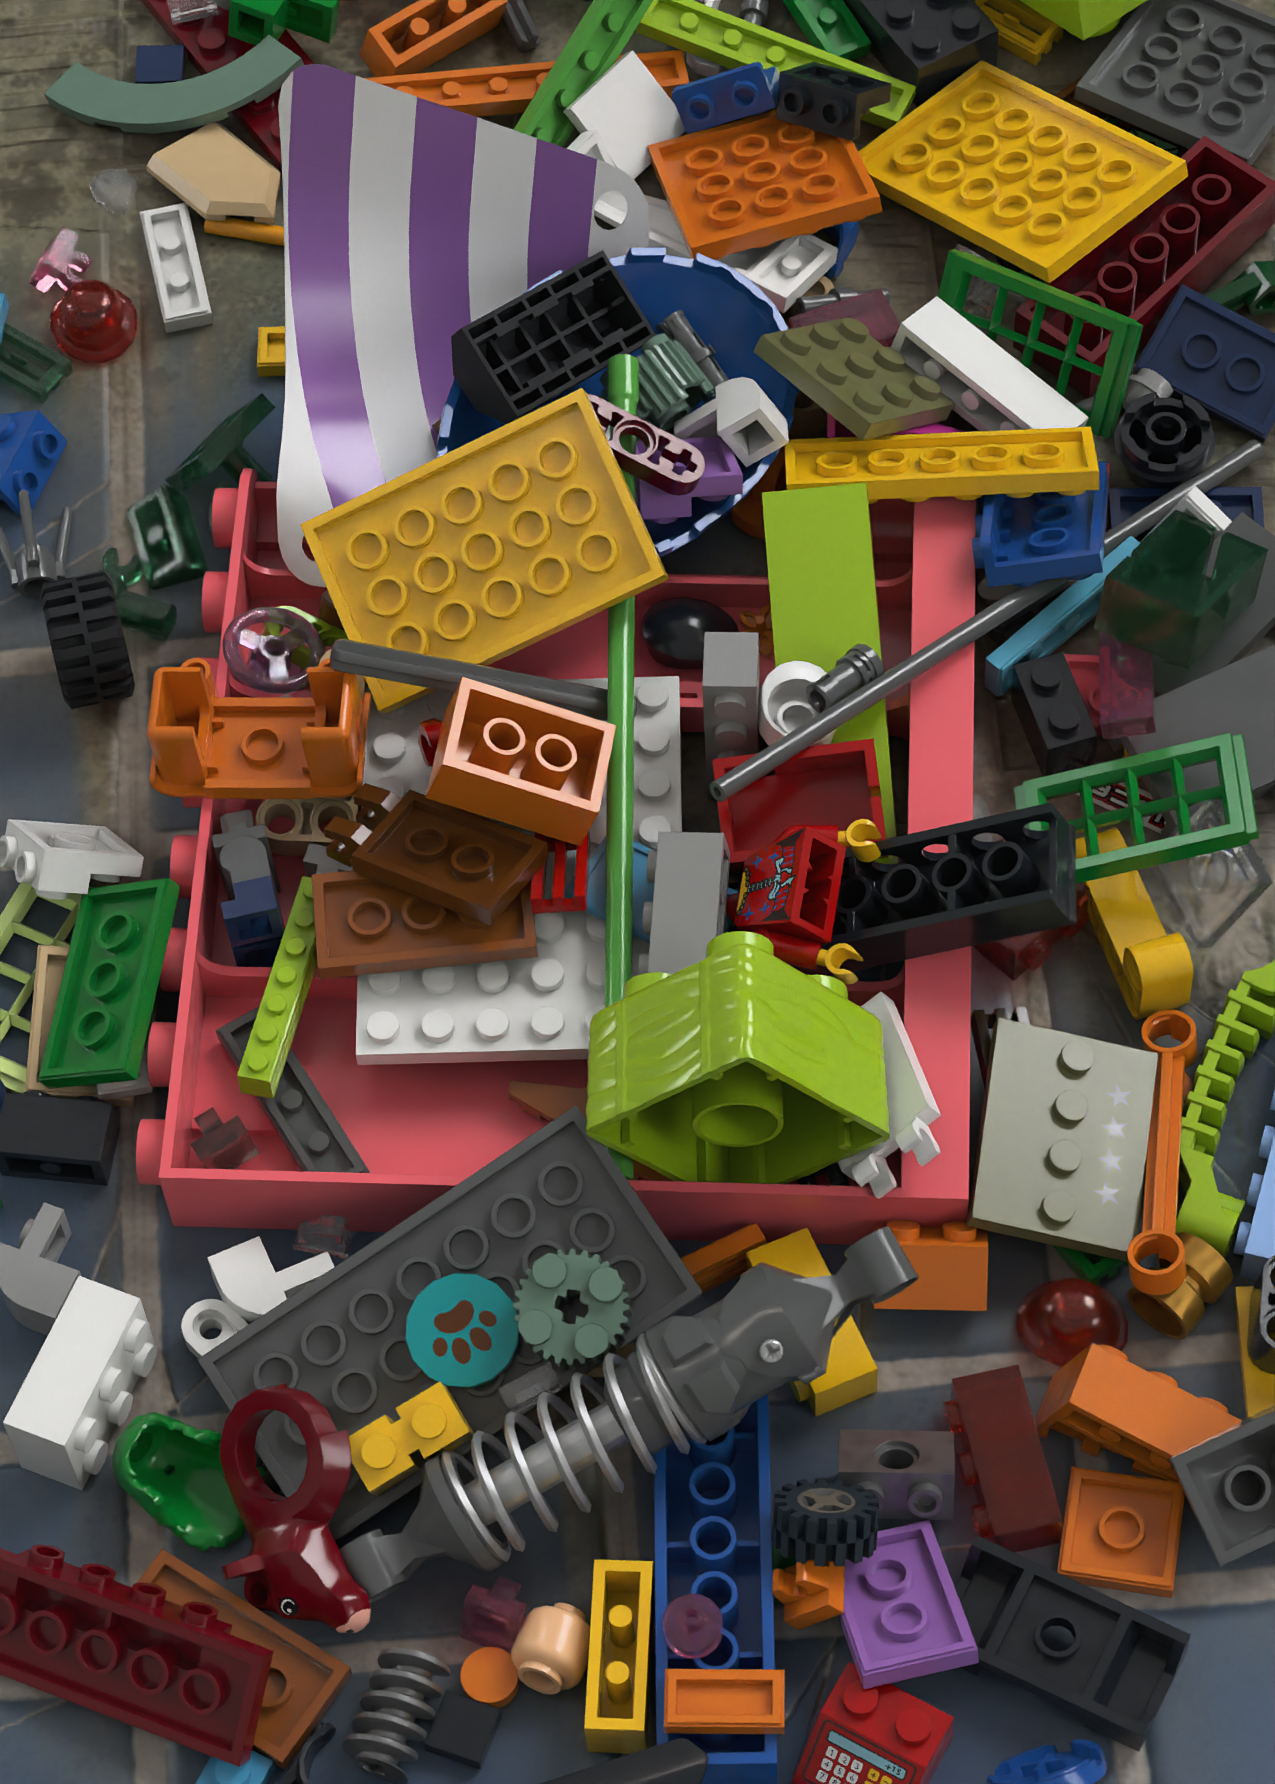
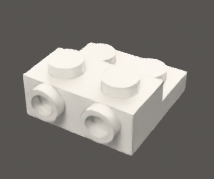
[0,819,144,900]

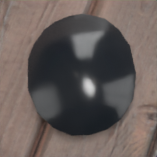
[641,597,739,669]

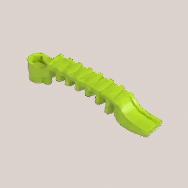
[1176,959,1275,1259]

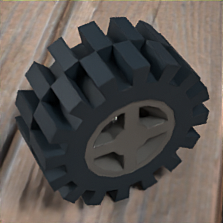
[771,1478,879,1567]

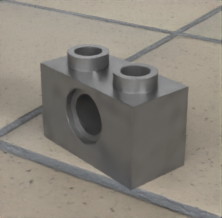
[838,1429,955,1520]

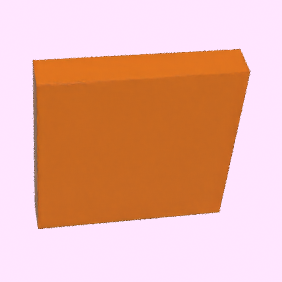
[1057,1466,1185,1598]

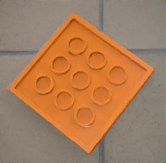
[647,110,882,260]

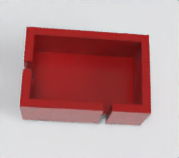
[712,738,889,874]

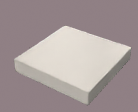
[563,50,686,179]

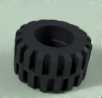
[40,570,135,709]

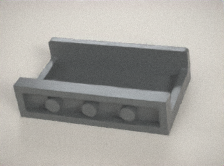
[1105,644,1275,839]

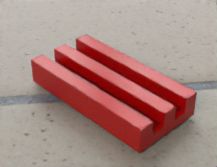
[530,831,591,914]

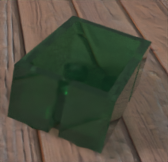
[1094,510,1268,669]

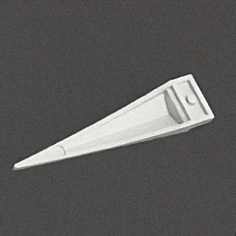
[594,190,838,313]

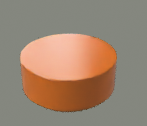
[460,1647,520,1708]

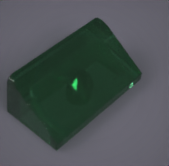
[126,484,209,590]

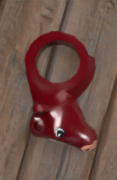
[220,1383,371,1633]

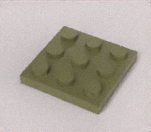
[753,317,955,440]

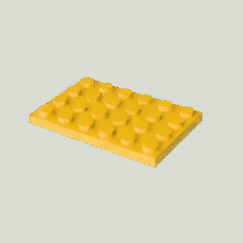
[858,60,1188,284]
[300,388,669,715]

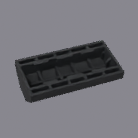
[451,250,656,424]

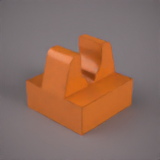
[772,1559,845,1630]

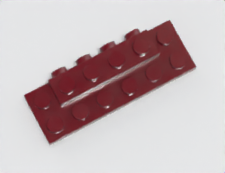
[0,1545,274,1767]

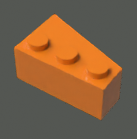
[1029,1343,1242,1482]

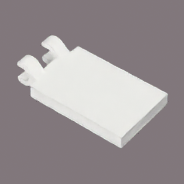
[838,991,941,1199]

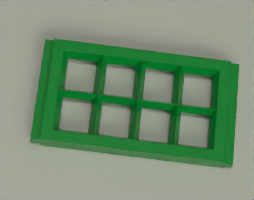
[938,249,1143,439]
[1014,732,1260,884]

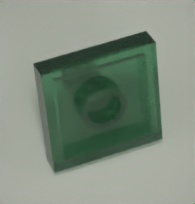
[165,393,275,494]

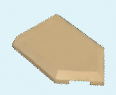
[146,122,281,223]

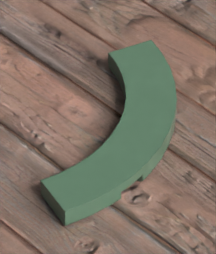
[44,35,304,133]

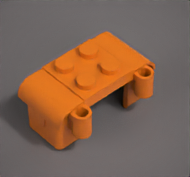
[147,658,371,799]

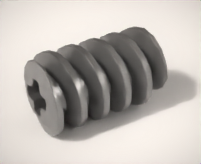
[342,1647,451,1784]

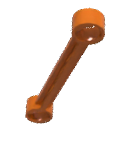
[1127,1010,1198,1295]

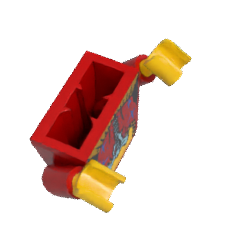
[726,819,881,984]

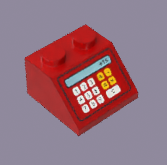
[792,1662,954,1784]

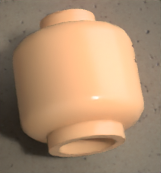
[511,1603,590,1695]

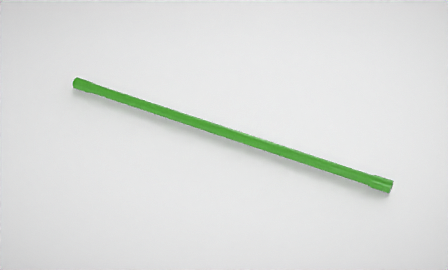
[603,354,639,1180]

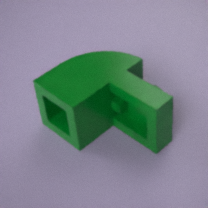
[228,0,339,45]

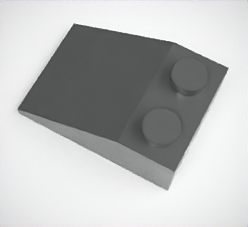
[1169,1405,1275,1566]

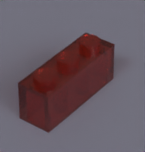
[943,1365,1063,1553]

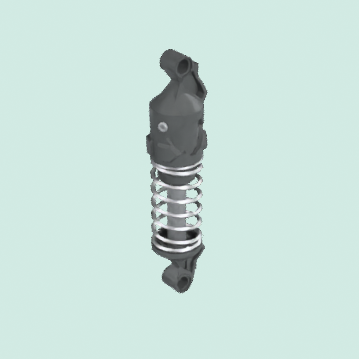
[340,1227,919,1604]

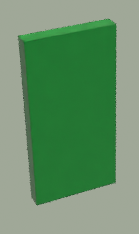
[38,878,180,1089]

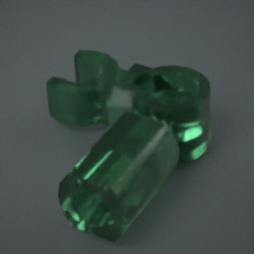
[100,547,177,640]

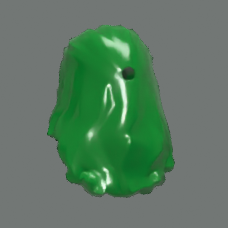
[111,1412,265,1552]

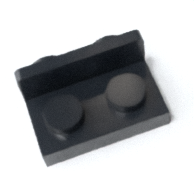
[776,62,891,140]

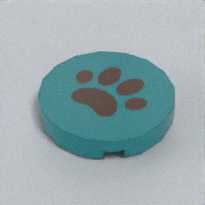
[405,1273,520,1389]

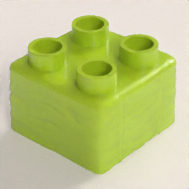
[586,931,890,1184]

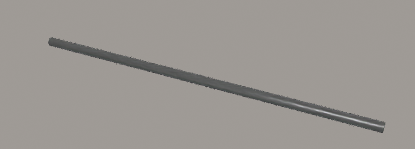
[710,440,1264,802]

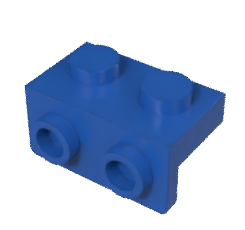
[671,62,779,134]
[0,410,67,517]

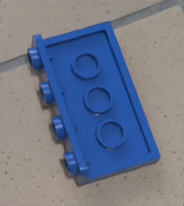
[972,461,1109,587]

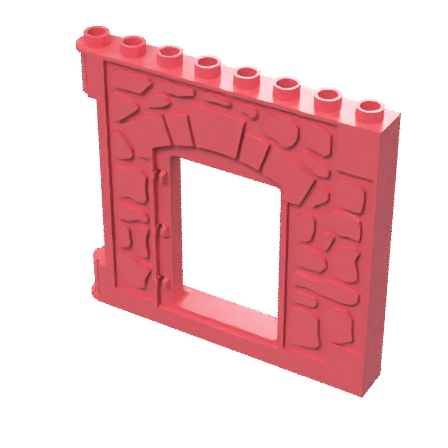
[136,469,976,1245]

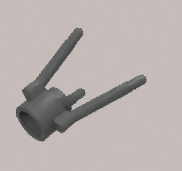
[0,490,73,598]

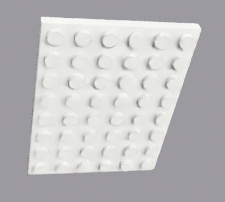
[356,676,682,1065]

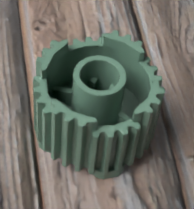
[599,333,716,441]
[513,1249,633,1371]

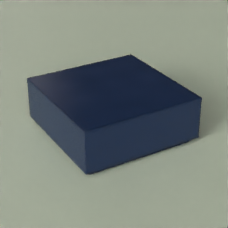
[135,45,186,84]

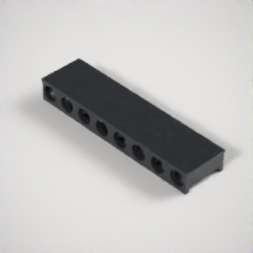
[728,802,1076,976]

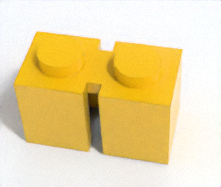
[349,1382,474,1496]

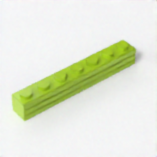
[237,876,317,1099]

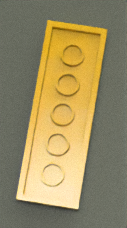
[785,427,1099,504]

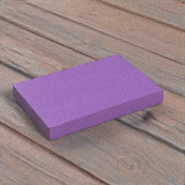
[838,1520,979,1689]

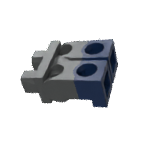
[211,810,285,967]

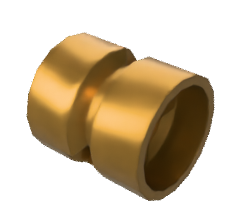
[1127,1232,1234,1340]

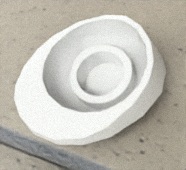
[758,661,836,747]

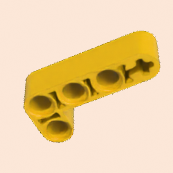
[1076,827,1193,1020]

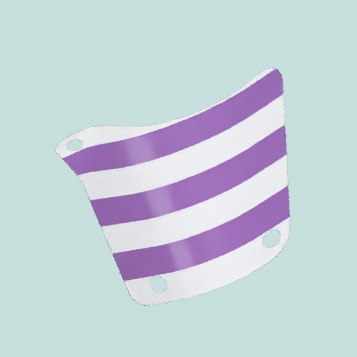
[276,64,650,587]

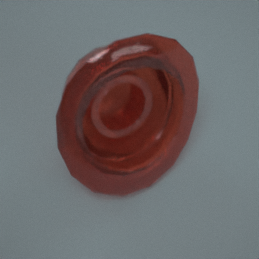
[50,280,138,363]
[1016,1277,1128,1367]

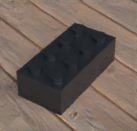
[843,0,999,107]

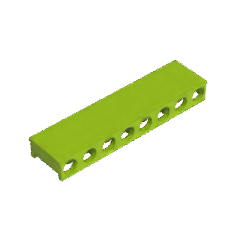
[762,483,899,875]

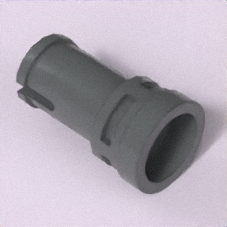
[805,644,884,713]

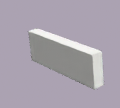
[140,203,214,333]

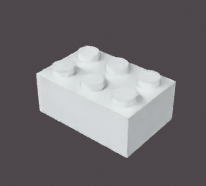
[3,1276,157,1490]

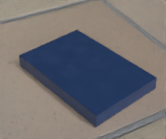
[1133,284,1275,443]

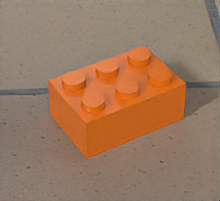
[425,677,616,846]

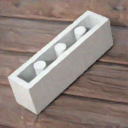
[891,296,1089,431]

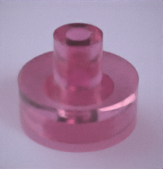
[663,1594,723,1659]

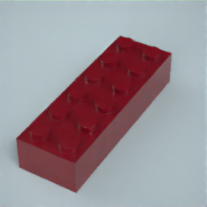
[1013,136,1275,398]

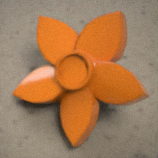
[738,604,774,660]

